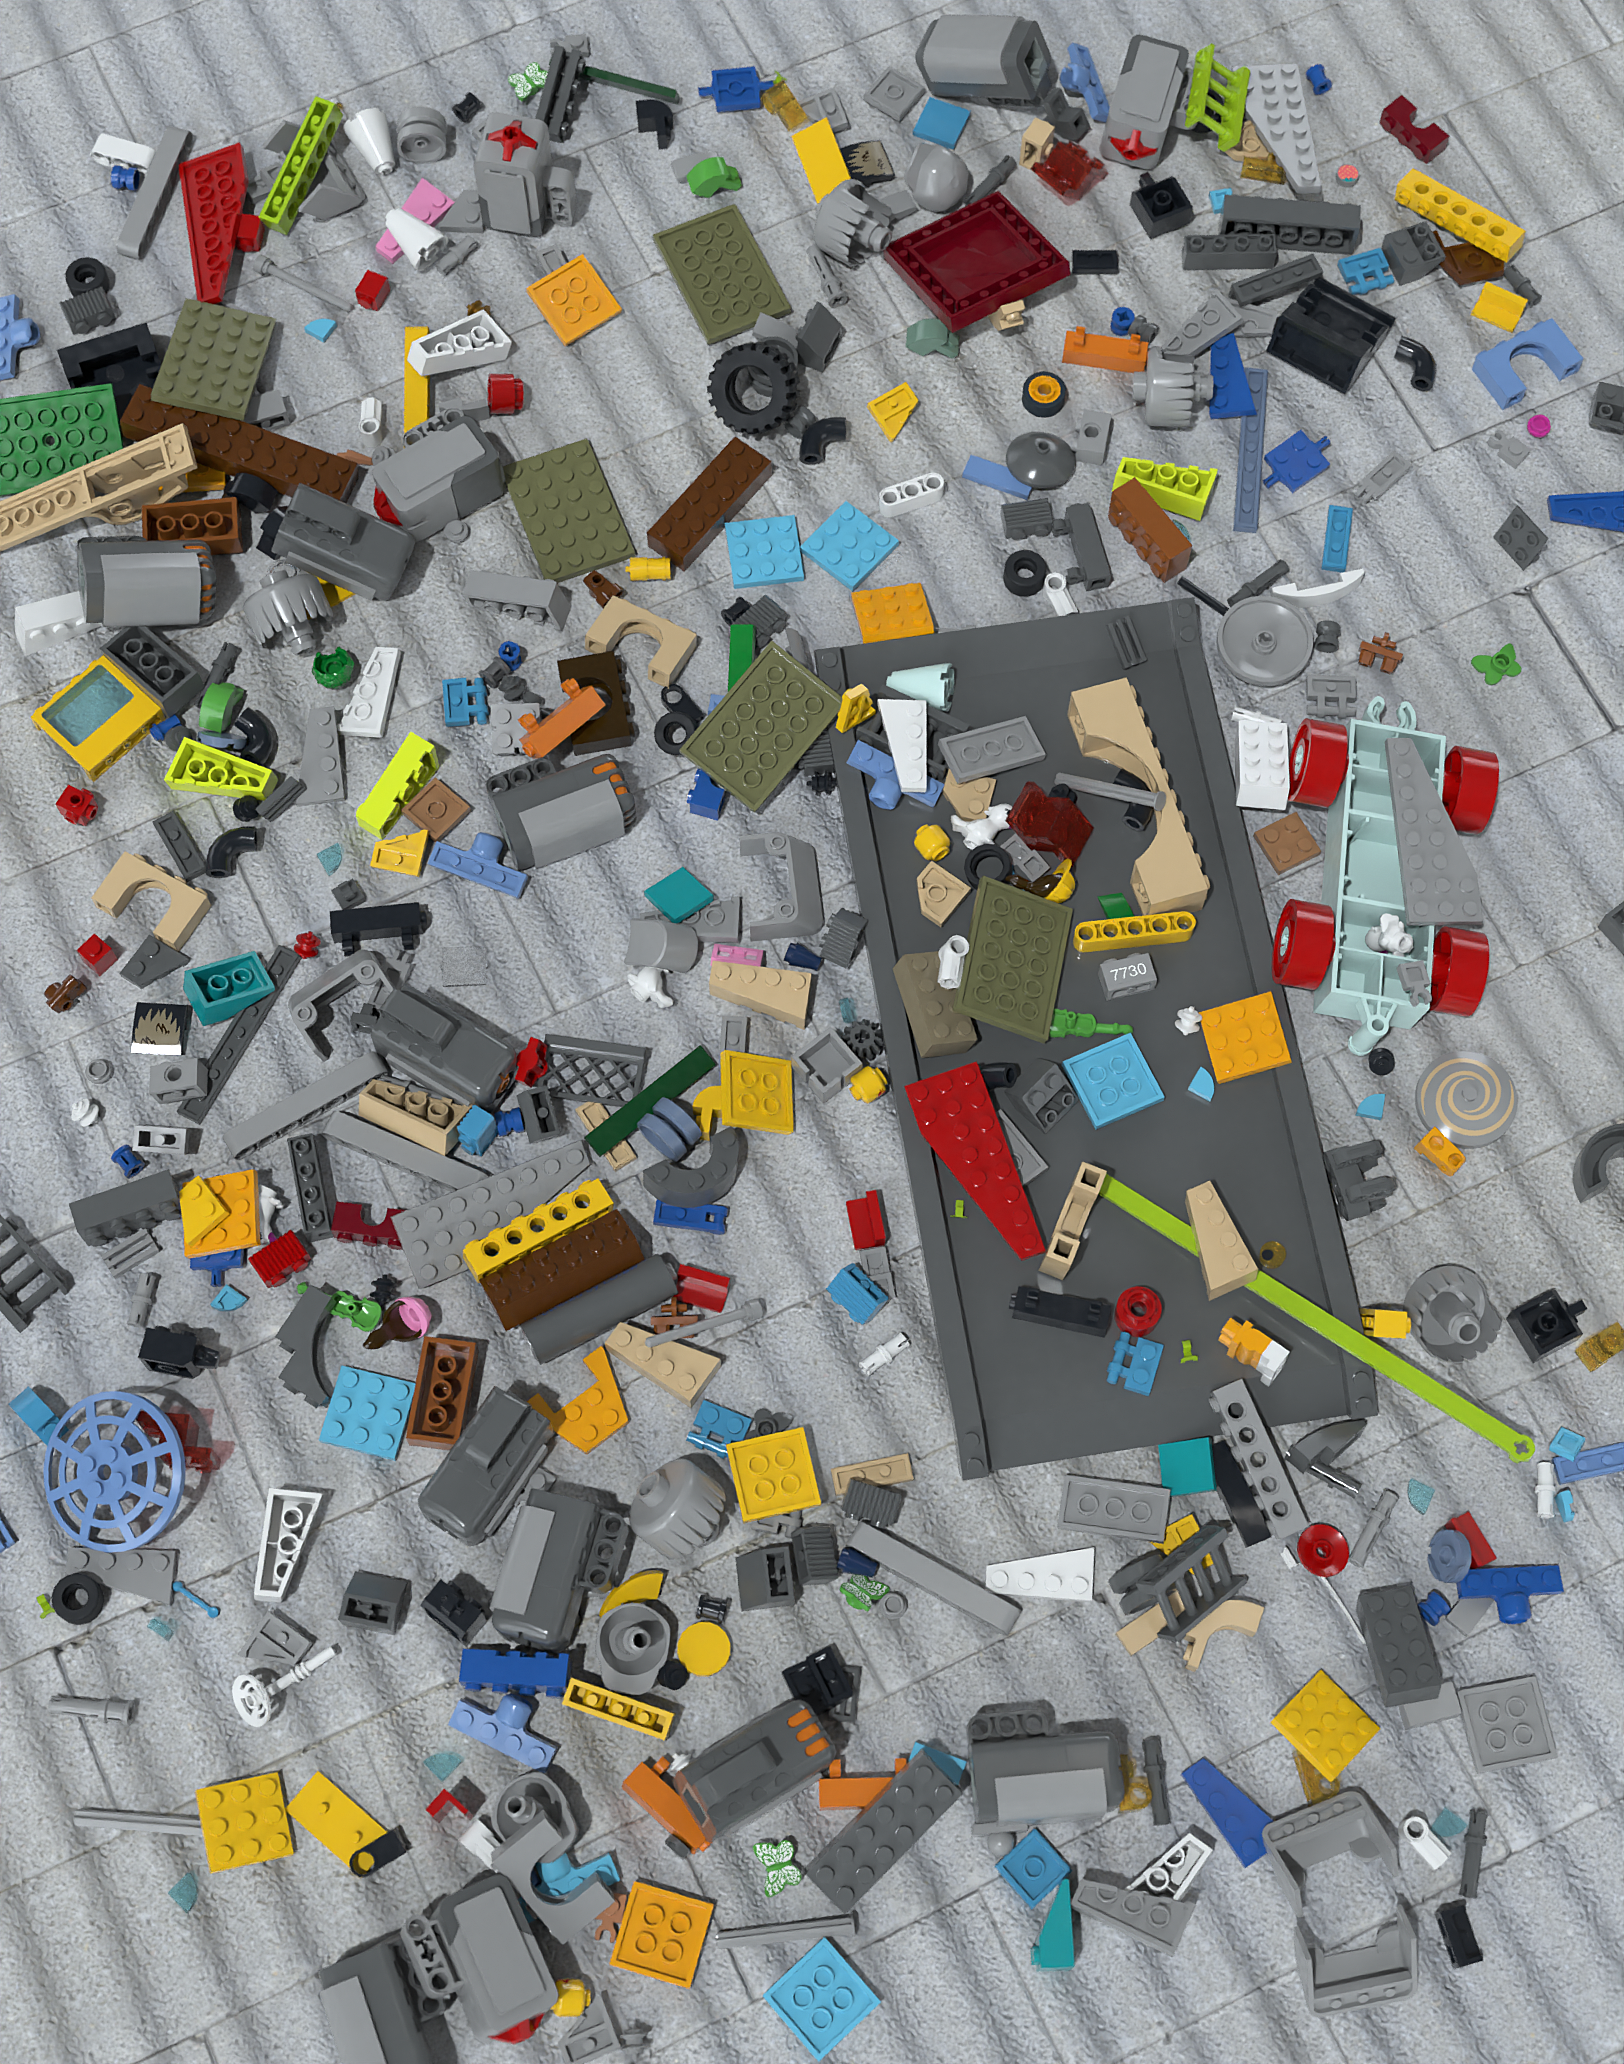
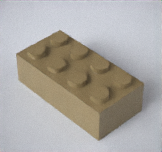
[892,951,977,1058]

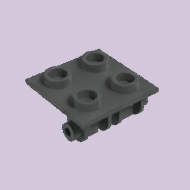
[1493,505,1549,571]

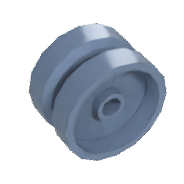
[637,1097,702,1162]

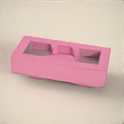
[711,944,763,967]

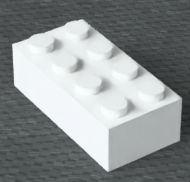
[1235,720,1290,810]

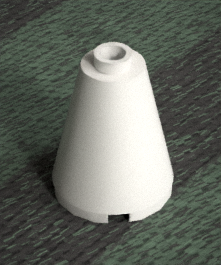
[344,108,395,175]
[385,208,448,271]

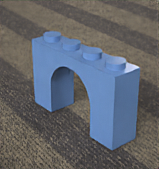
[1472,318,1584,410]

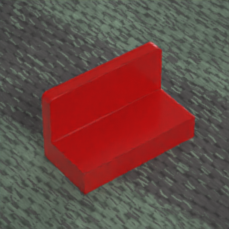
[846,1190,886,1250]
[673,1264,731,1313]
[1444,1511,1497,1570]
[425,1788,474,1823]

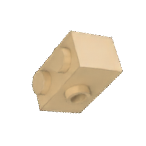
[1019,117,1055,174]

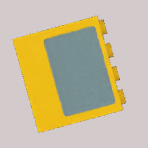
[31,655,166,782]

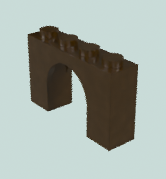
[557,651,635,756]

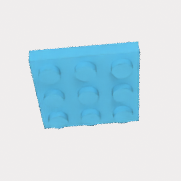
[800,501,899,592]
[725,515,804,589]
[1062,1033,1165,1130]
[319,1366,416,1461]
[762,1937,881,2062]

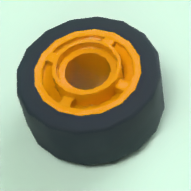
[1022,371,1066,418]

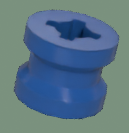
[1110,307,1135,336]
[1417,1592,1451,1626]

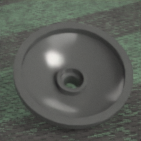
[1006,432,1075,489]

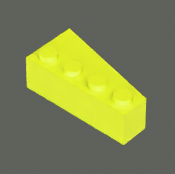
[1112,457,1218,521]
[356,731,440,840]
[164,737,278,801]

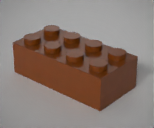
[1108,477,1192,583]
[142,497,243,555]
[406,1336,479,1451]

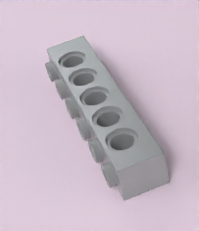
[1209,1379,1309,1539]

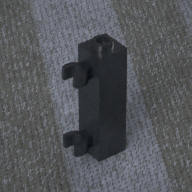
[329,902,427,957]
[1009,1286,1111,1338]

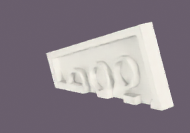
[337,647,401,738]
[877,699,926,792]
[985,1547,1094,1602]

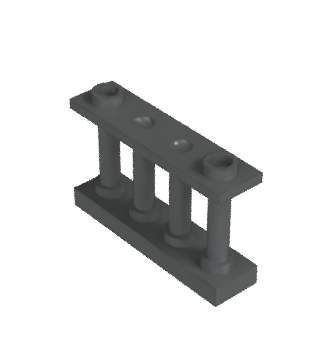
[856,684,969,781]
[0,1214,69,1333]
[1136,1525,1247,1642]

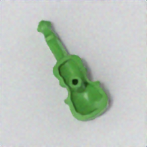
[1049,1009,1133,1038]
[296,1282,382,1332]

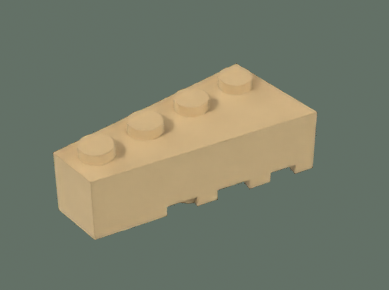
[709,961,812,1030]
[358,1079,472,1156]
[1185,1181,1258,1301]

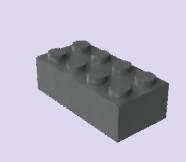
[100,626,205,718]
[69,1169,181,1247]
[1356,1586,1442,1708]

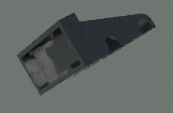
[1266,277,1396,394]
[57,322,161,430]

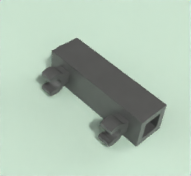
[1052,503,1111,591]

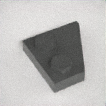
[120,935,189,989]

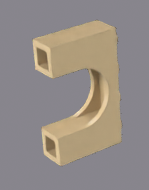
[585,595,697,689]
[91,851,211,952]
[1039,1162,1107,1280]

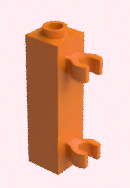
[1062,326,1149,373]
[518,678,606,759]
[622,1756,713,1855]
[819,1758,906,1810]

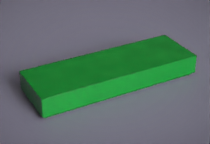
[728,624,756,692]

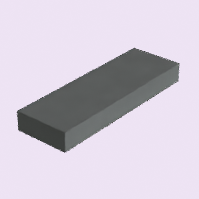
[152,811,206,882]

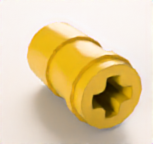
[625,557,671,581]

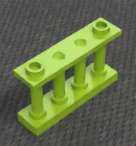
[1185,43,1250,152]

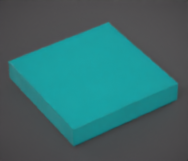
[644,867,714,924]
[1158,1437,1217,1498]

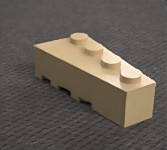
[605,1322,721,1408]

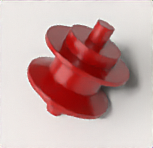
[294,931,321,959]

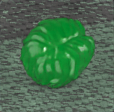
[312,646,355,689]

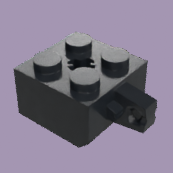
[1130,172,1193,239]
[1506,1290,1587,1363]
[138,1326,221,1379]
[420,1579,487,1647]

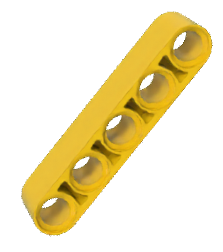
[1073,911,1196,952]

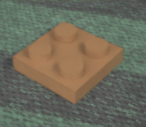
[401,777,471,842]
[1253,812,1321,875]

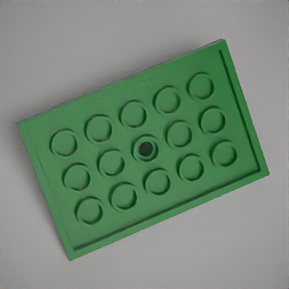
[0,384,124,496]

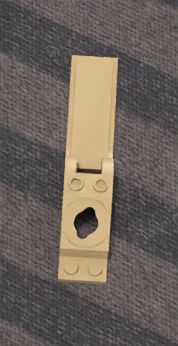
[0,423,198,552]

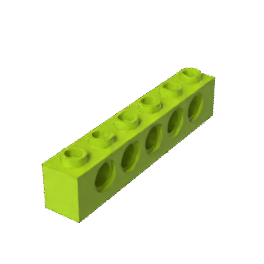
[258,96,343,235]

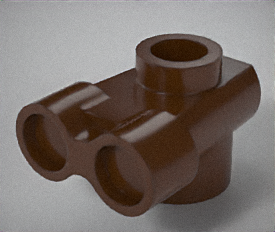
[583,570,624,609]
[44,974,88,1013]

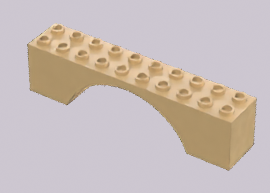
[1067,677,1210,916]

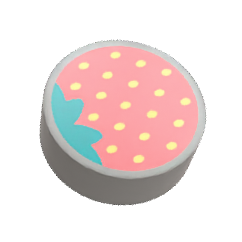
[1336,164,1359,187]

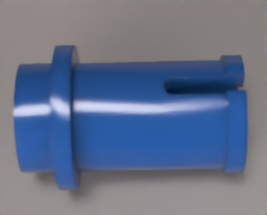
[149,714,182,741]

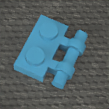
[1337,248,1394,295]
[442,678,489,727]
[1106,1332,1164,1396]
[686,1400,752,1459]

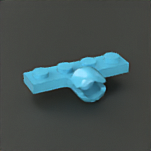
[517,1852,620,1923]

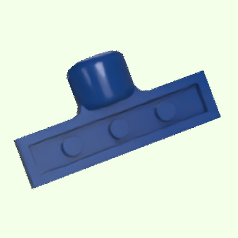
[1456,1565,1564,1624]

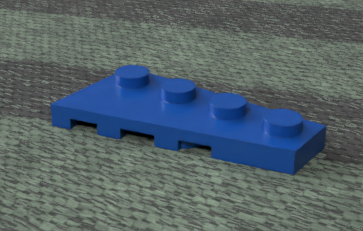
[1209,333,1257,419]
[1547,491,1624,532]
[1181,1758,1274,1868]

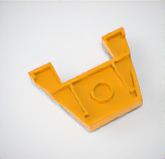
[526,1346,629,1455]

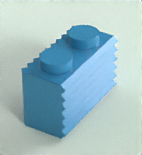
[457,1105,498,1157]
[826,1263,889,1325]

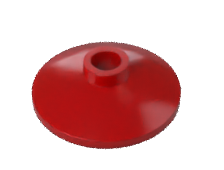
[1297,1524,1349,1577]

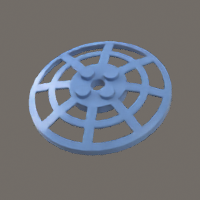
[43,1391,186,1553]

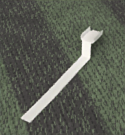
[1280,1546,1365,1644]

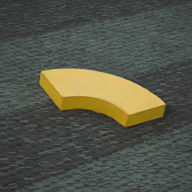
[599,1570,663,1618]

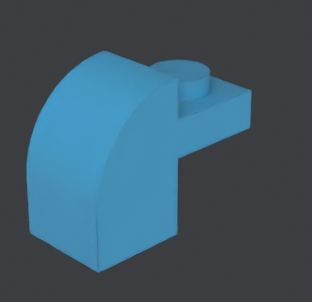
[9,1386,69,1446]

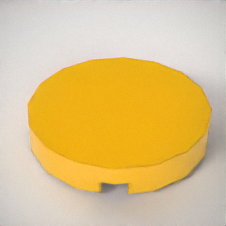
[677,1622,731,1677]

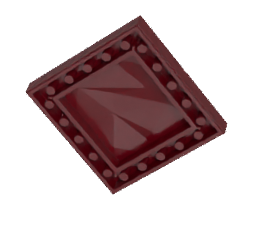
[883,190,1070,333]

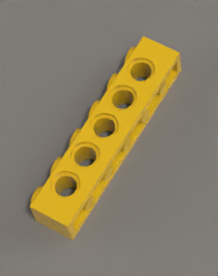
[1394,168,1526,263]
[463,1178,614,1284]

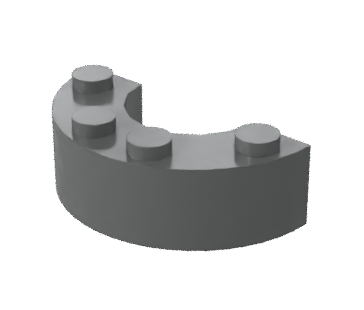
[1573,1124,1624,1204]
[643,1126,739,1208]

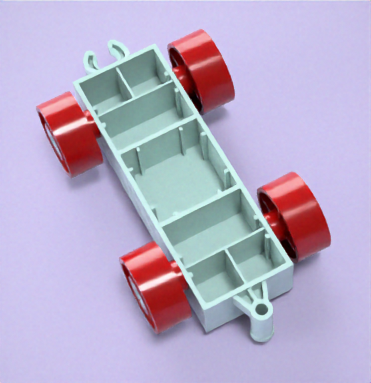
[1272,696,1499,1056]

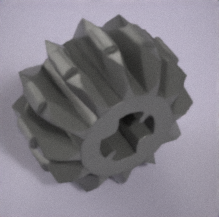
[841,1019,883,1062]

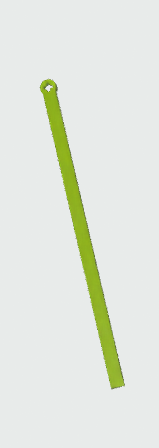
[1099,1174,1535,1464]

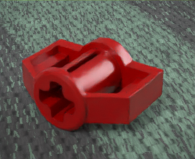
[515,1037,548,1088]

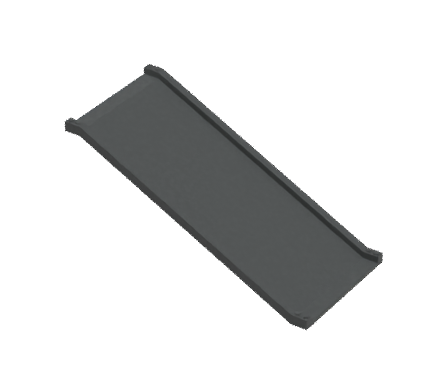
[814,597,1378,1481]

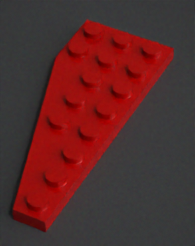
[178,142,249,304]
[904,1061,1046,1261]

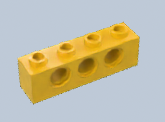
[1358,1308,1411,1339]
[562,1678,676,1740]

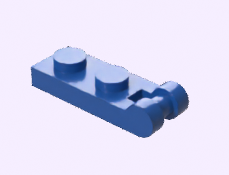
[653,1199,728,1235]

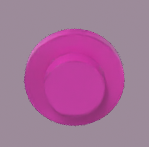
[1527,415,1551,437]

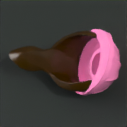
[363,1297,432,1349]

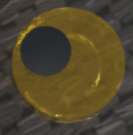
[1259,1241,1286,1269]

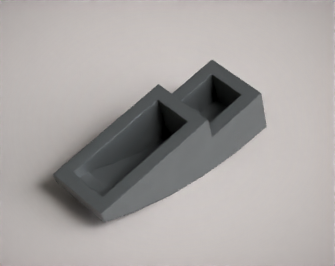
[1287,1420,1367,1474]

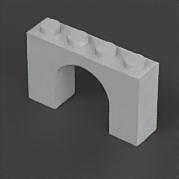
[491,1810,615,1945]

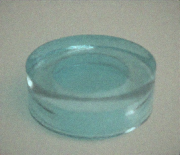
[839,997,854,1023]

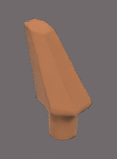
[337,449,374,466]

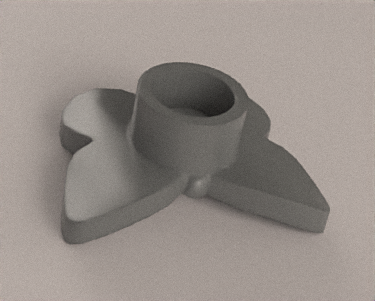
[745,1408,793,1440]

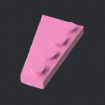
[376,177,454,264]

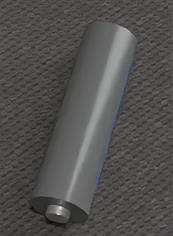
[520,1254,678,1365]

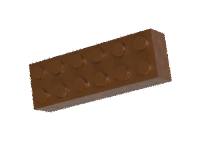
[647,436,772,572]
[479,1209,645,1331]

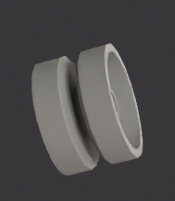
[397,107,447,164]

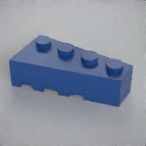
[459,1649,573,1699]

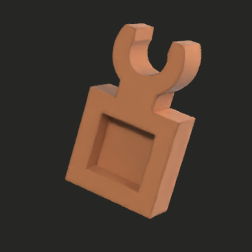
[594,1893,627,1943]

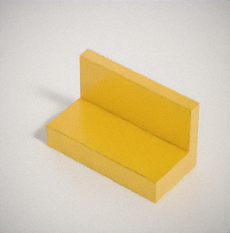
[1471,281,1528,333]

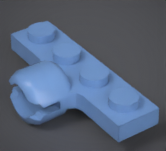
[1060,43,1110,123]
[0,294,40,380]
[847,740,945,810]
[427,832,528,899]
[448,1694,558,1774]

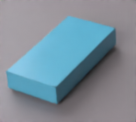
[908,1742,967,1785]

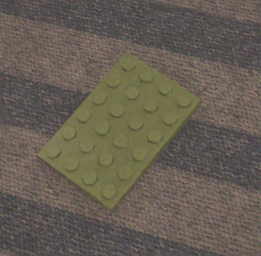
[653,203,791,345]
[151,298,276,421]
[503,438,635,583]
[679,641,842,813]
[952,876,1073,1044]

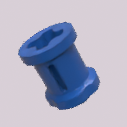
[1306,64,1332,95]
[498,641,522,671]
[111,1145,145,1179]

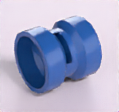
[111,165,140,191]
[494,1107,524,1137]

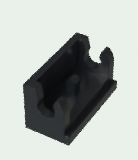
[1434,1905,1484,1970]

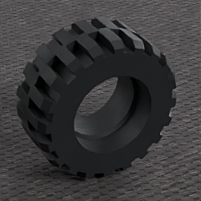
[707,342,800,434]

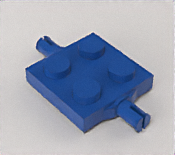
[698,66,774,112]
[1263,430,1331,494]
[190,1248,244,1287]

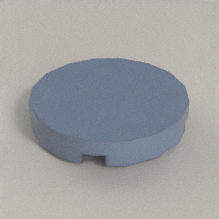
[197,731,247,749]
[1427,1529,1471,1583]

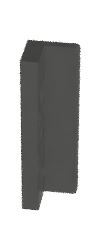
[1228,254,1323,307]

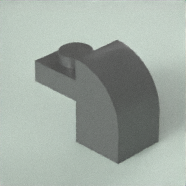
[1042,88,1090,140]

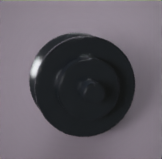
[807,771,836,795]
[1048,783,1075,811]
[233,795,259,822]
[1368,1048,1394,1075]
[370,1274,397,1306]
[657,1660,687,1690]

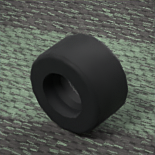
[65,257,110,297]
[1003,550,1047,597]
[654,712,699,755]
[51,1573,104,1625]

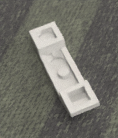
[1270,569,1364,608]

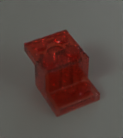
[1031,141,1109,200]
[1005,781,1094,867]
[135,1411,221,1473]

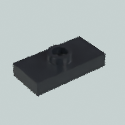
[1071,250,1118,274]

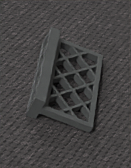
[537,1034,646,1107]

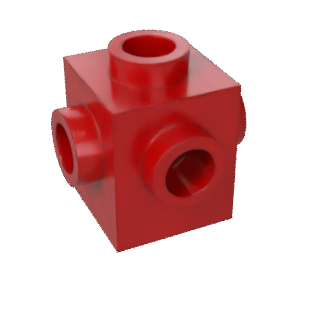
[55,784,98,827]

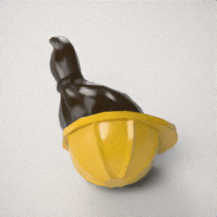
[1005,858,1075,903]

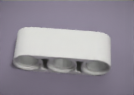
[90,134,156,177]
[879,473,944,518]

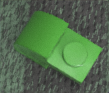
[686,157,742,198]
[199,682,244,733]

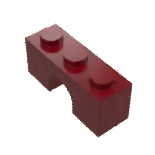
[1379,95,1449,164]
[331,1201,406,1250]

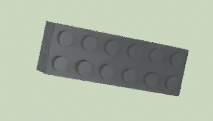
[1218,194,1361,255]
[805,1749,963,1914]

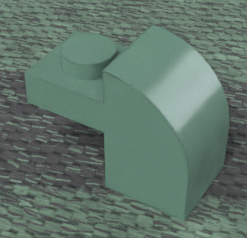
[906,319,959,359]

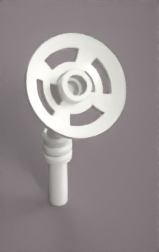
[232,1646,337,1727]

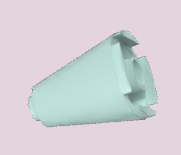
[886,663,954,712]

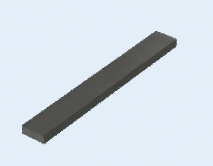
[177,945,302,1125]

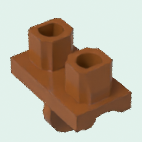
[1358,632,1403,674]
[651,1297,698,1338]

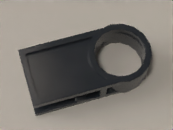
[661,684,704,730]
[349,1829,407,1878]

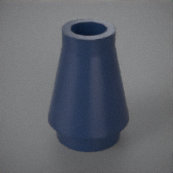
[783,942,822,971]
[836,1547,877,1578]

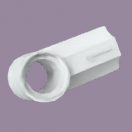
[359,398,383,448]
[1042,573,1079,617]
[938,935,969,989]
[1398,1817,1452,1870]
[458,1819,501,1875]

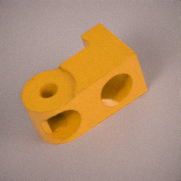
[1414,1126,1466,1176]

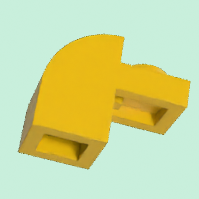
[692,1085,722,1141]

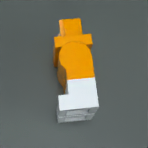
[1218,1318,1290,1387]

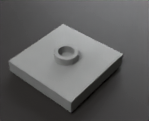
[863,66,925,121]

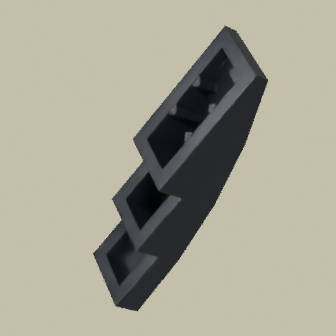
[1212,1441,1272,1548]

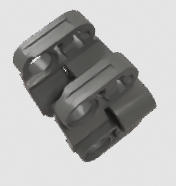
[1323,1140,1396,1221]

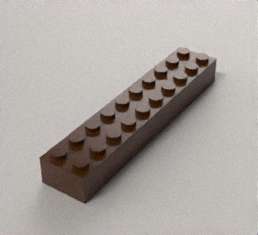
[120,384,359,503]

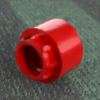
[487,373,524,414]
[1114,1286,1162,1337]

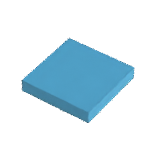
[913,97,971,150]
[994,1829,1073,1909]

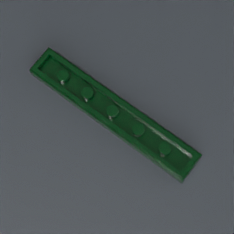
[549,57,680,105]
[584,1045,716,1157]

